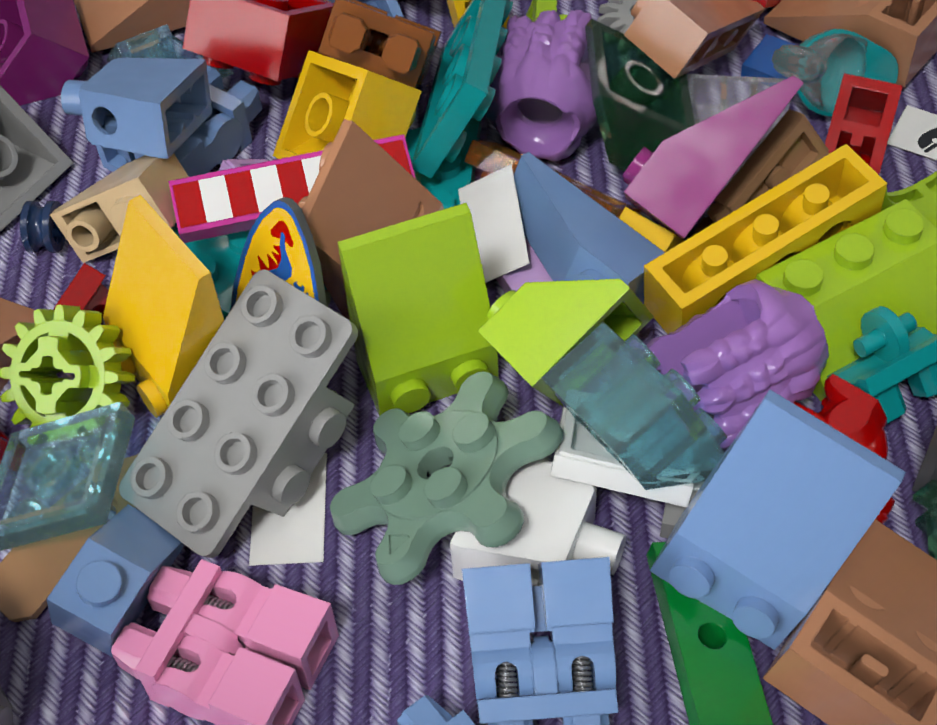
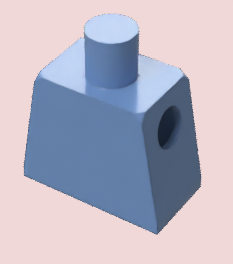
[61,58,212,159]

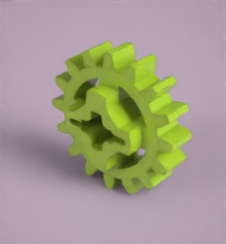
[0,305,135,446]

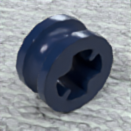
[20,201,65,253]

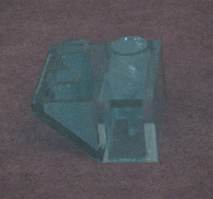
[542,323,727,490]

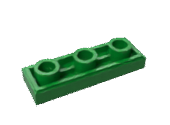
[646,542,773,725]

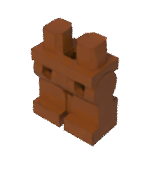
[318,0,442,88]

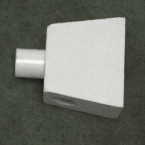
[450,458,626,586]

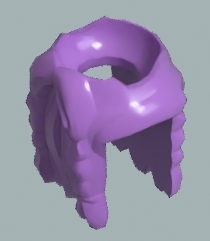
[486,10,600,162]
[643,279,829,449]

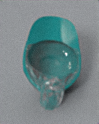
[772,29,898,116]

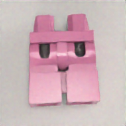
[111,559,339,725]

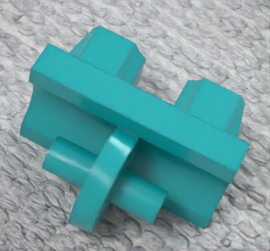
[827,306,937,423]

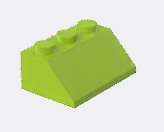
[756,199,937,402]

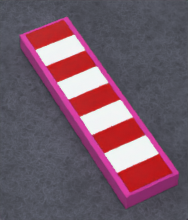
[168,134,416,243]

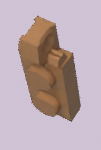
[691,109,829,237]

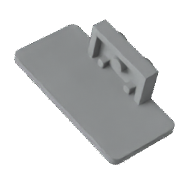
[119,270,358,558]

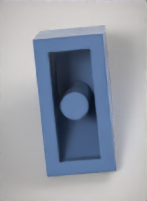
[47,504,184,657]

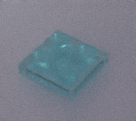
[0,401,135,551]

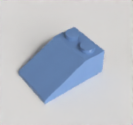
[650,389,906,650]

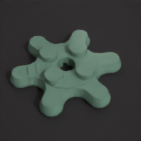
[330,371,563,585]

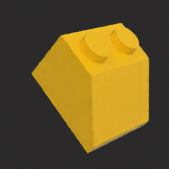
[273,50,422,159]

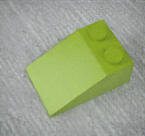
[337,203,499,416]

